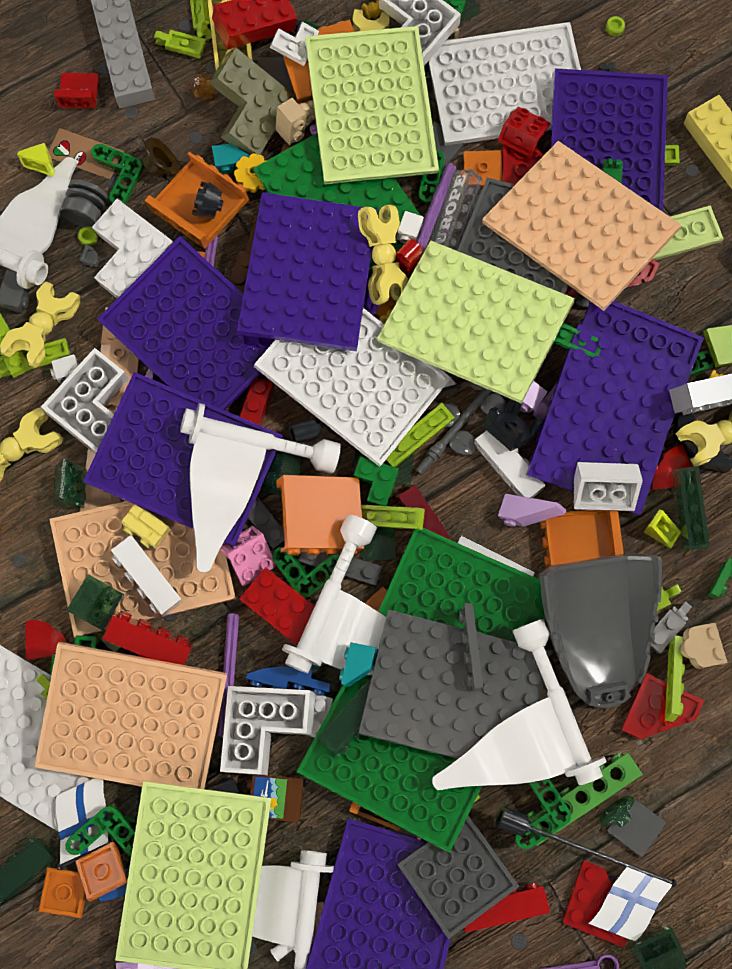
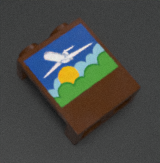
[247,774,304,822]

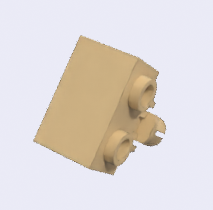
[276,98,315,145]

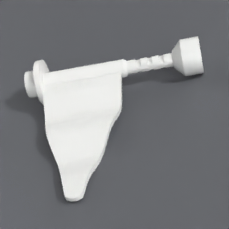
[0,157,77,289]
[180,403,340,573]
[282,514,386,675]
[432,619,606,790]
[252,850,334,969]

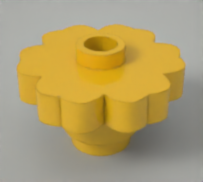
[234,153,265,193]

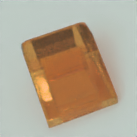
[193,74,214,99]

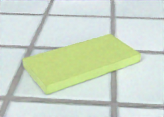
[653,205,723,261]

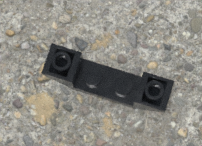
[673,412,732,473]

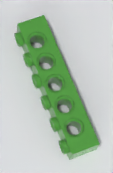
[527,752,643,846]

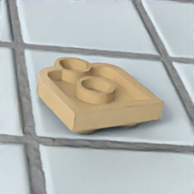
[680,623,728,669]

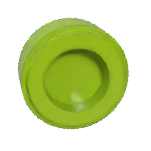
[606,16,625,36]
[78,226,98,246]

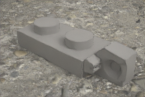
[650,601,692,654]

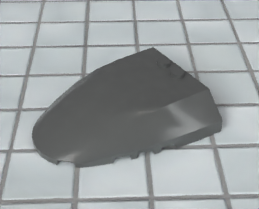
[539,553,662,708]

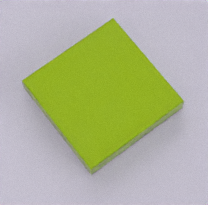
[703,325,732,367]

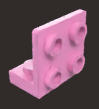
[220,526,276,586]

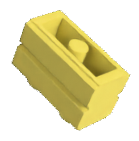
[121,504,170,549]

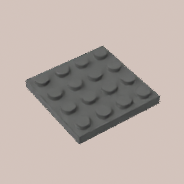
[397,816,519,940]

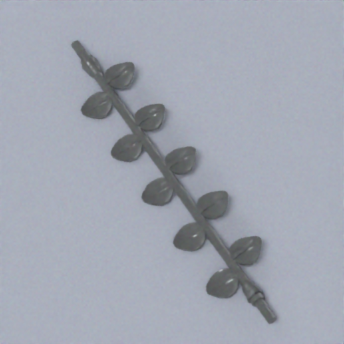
[415,293,590,475]

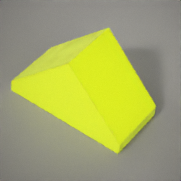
[17,143,55,177]
[644,509,681,548]

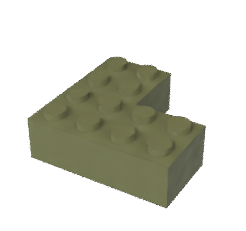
[209,48,295,155]

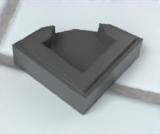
[79,244,99,269]

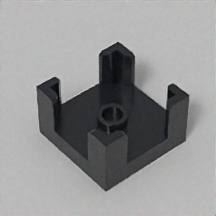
[482,399,544,451]

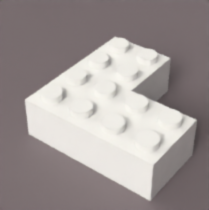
[379,0,461,66]
[92,199,173,298]
[41,348,128,454]
[220,686,315,776]

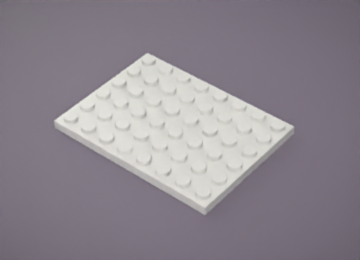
[428,22,581,146]
[254,308,451,467]
[0,645,94,832]

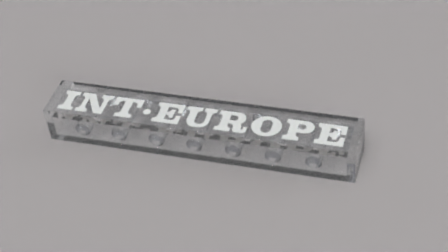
[431,169,482,251]

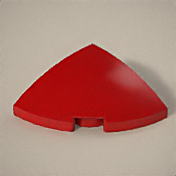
[650,445,694,490]
[25,620,68,660]

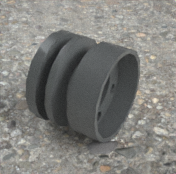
[59,179,108,227]

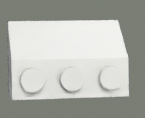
[574,462,643,511]

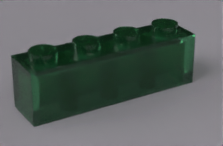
[673,466,710,550]
[317,677,372,758]
[0,838,57,905]

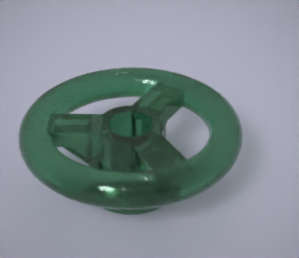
[599,795,634,827]

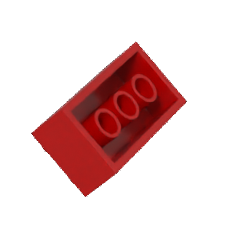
[212,0,298,50]
[239,567,315,647]
[103,610,192,665]

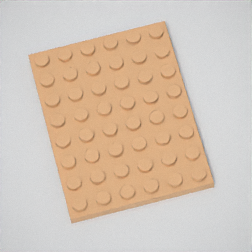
[482,141,681,311]
[50,501,236,638]
[34,642,227,789]

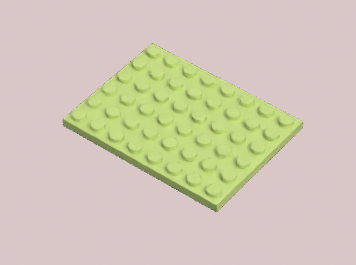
[305,26,439,184]
[377,241,574,404]
[115,781,271,969]

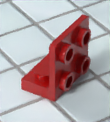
[54,73,99,109]
[497,107,551,158]

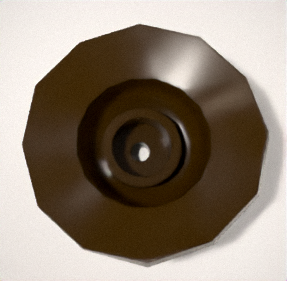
[143,137,182,177]

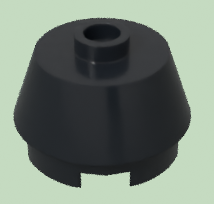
[191,181,224,219]

